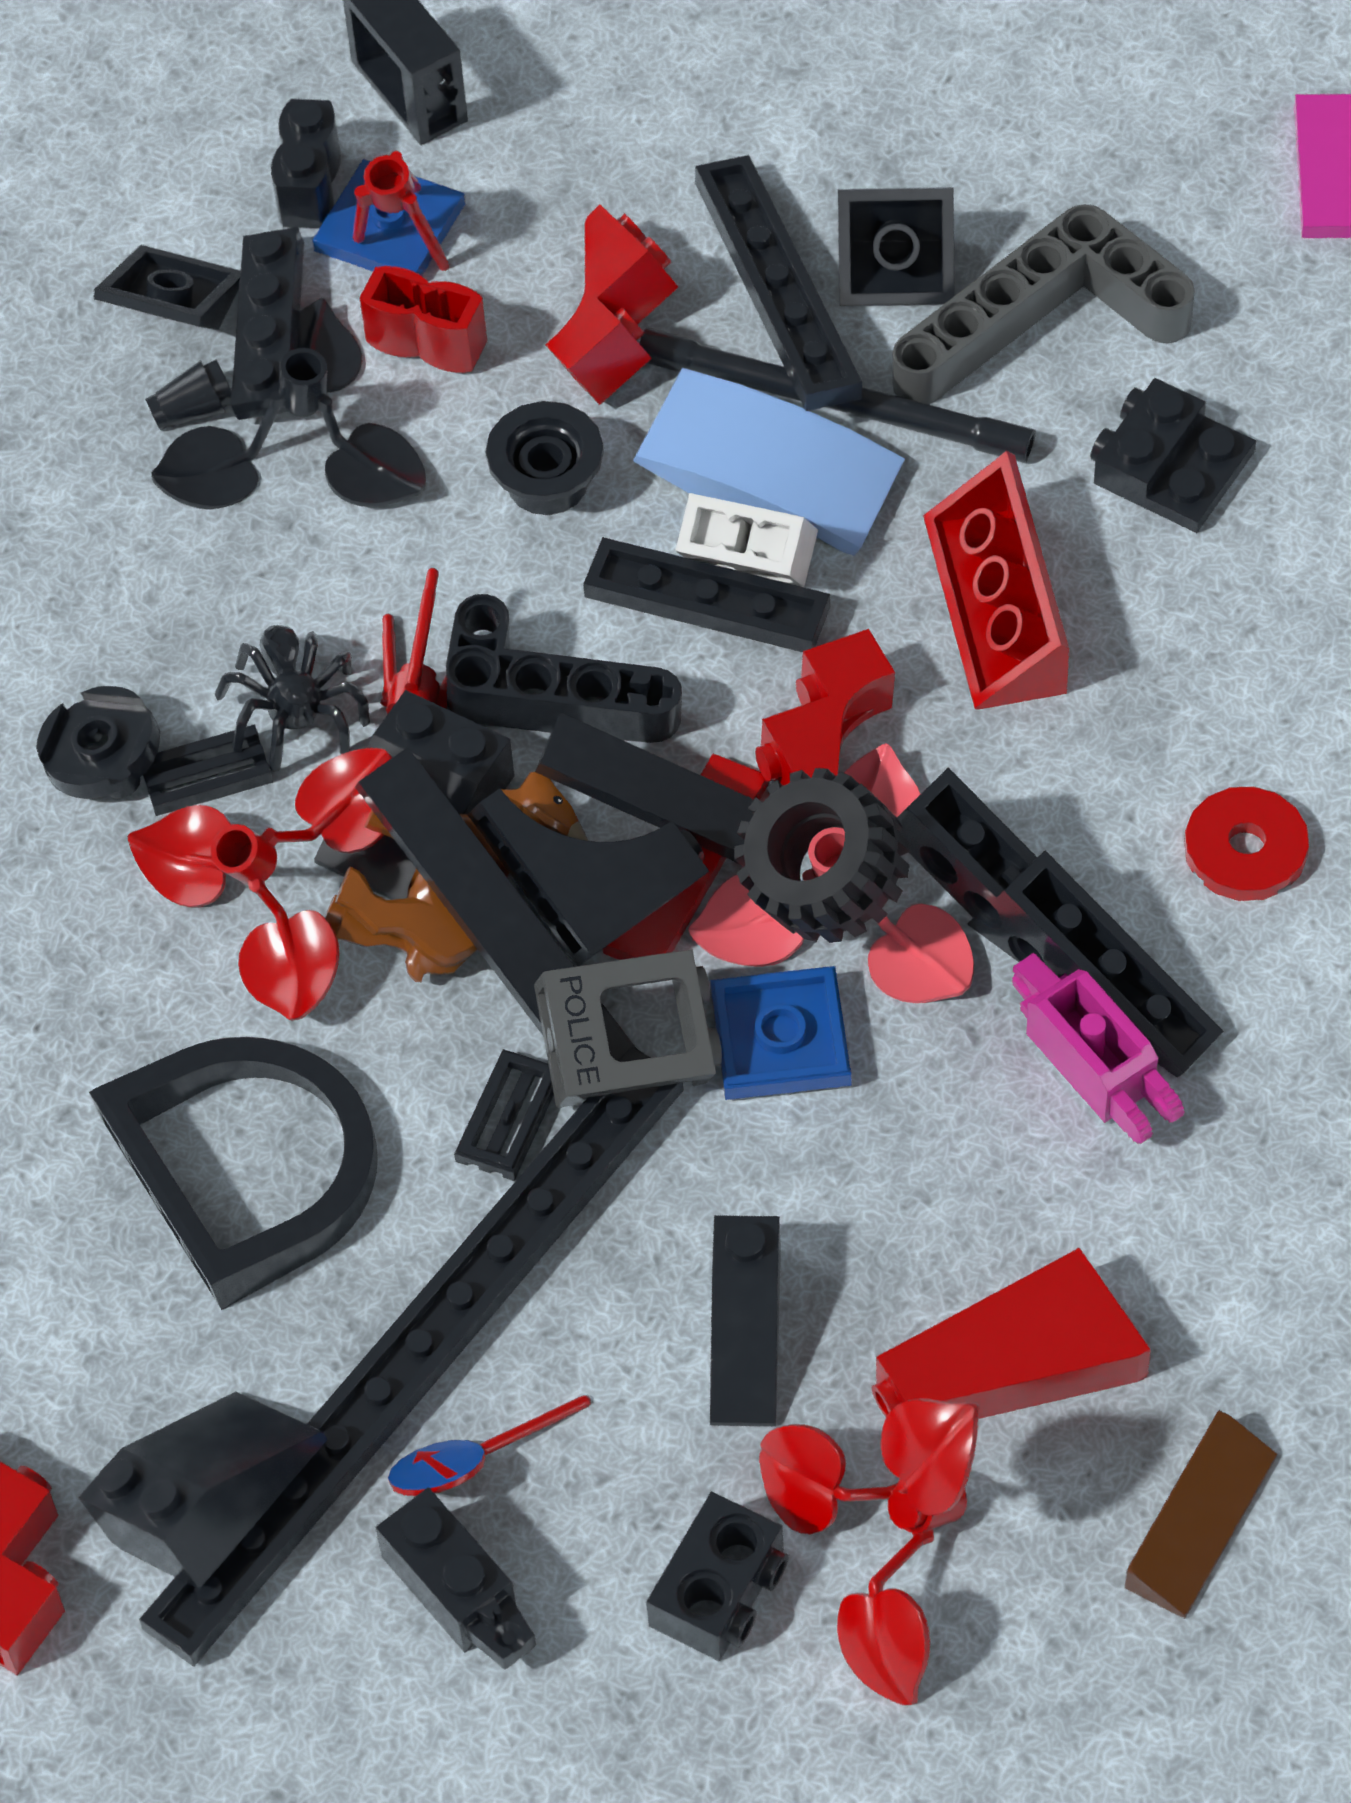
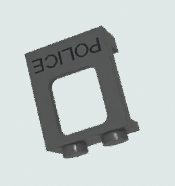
[534,949,722,1108]

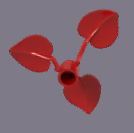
[127,748,392,1021]
[759,1398,979,1706]

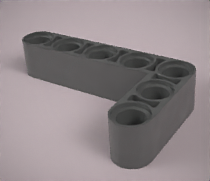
[892,204,1195,404]

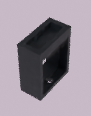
[343,0,468,146]

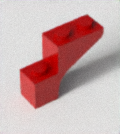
[545,204,679,405]
[755,629,895,786]
[0,1461,65,1676]

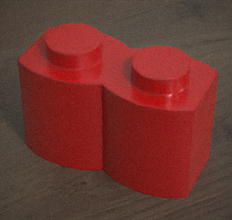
[359,266,487,373]

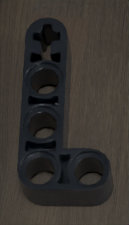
[446,594,682,743]

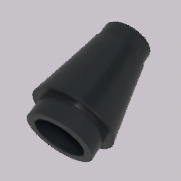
[145,359,232,430]

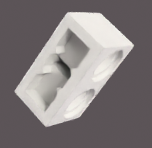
[675,493,818,587]

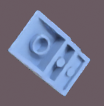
[633,368,905,556]

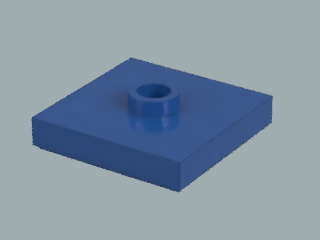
[312,159,465,276]
[710,966,852,1100]

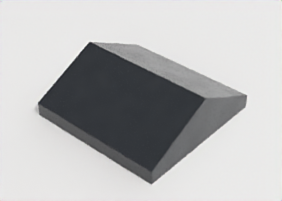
[94,245,241,330]

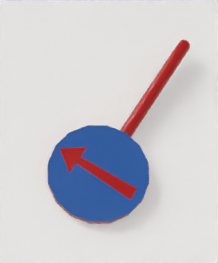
[388,1395,591,1496]

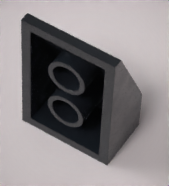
[314,690,515,900]
[78,1391,328,1589]

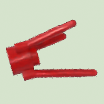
[353,151,450,271]
[380,568,448,714]

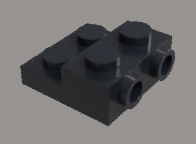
[1090,377,1256,533]

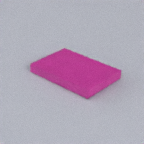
[1294,94,1351,238]

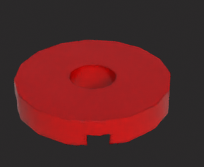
[1184,786,1309,901]

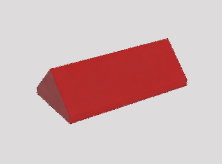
[923,451,1069,710]

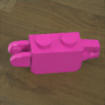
[1012,953,1185,1144]

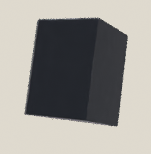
[838,187,955,306]

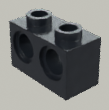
[646,1491,789,1662]

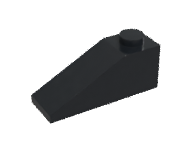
[710,1215,781,1427]

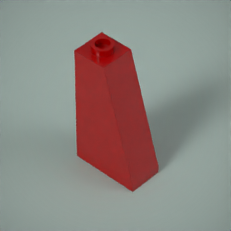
[872,1247,1151,1419]

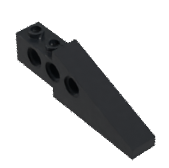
[897,767,1224,1078]

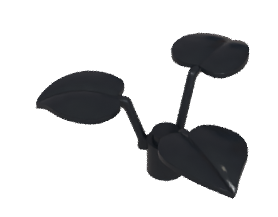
[151,298,426,510]

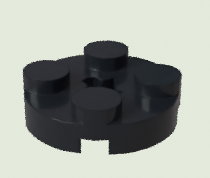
[36,686,161,799]

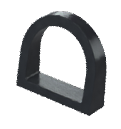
[89,1037,378,1310]

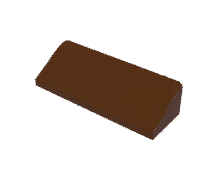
[1125,1410,1277,1619]

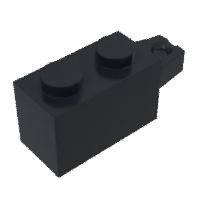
[375,1487,536,1670]

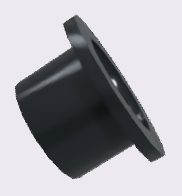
[485,401,604,515]

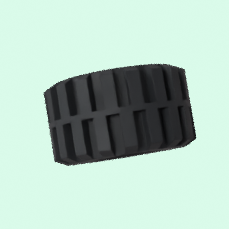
[734,768,910,943]

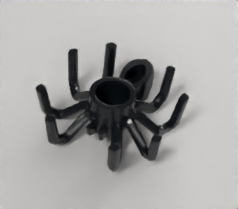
[214,625,370,772]

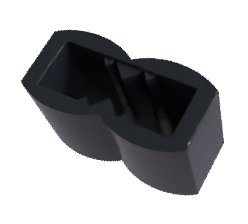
[271,99,341,229]

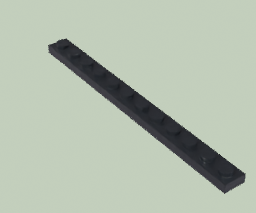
[139,1046,684,1667]

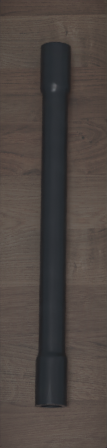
[639,328,1036,464]

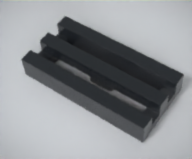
[143,724,273,816]
[454,1049,554,1181]

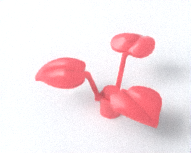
[689,743,974,1003]

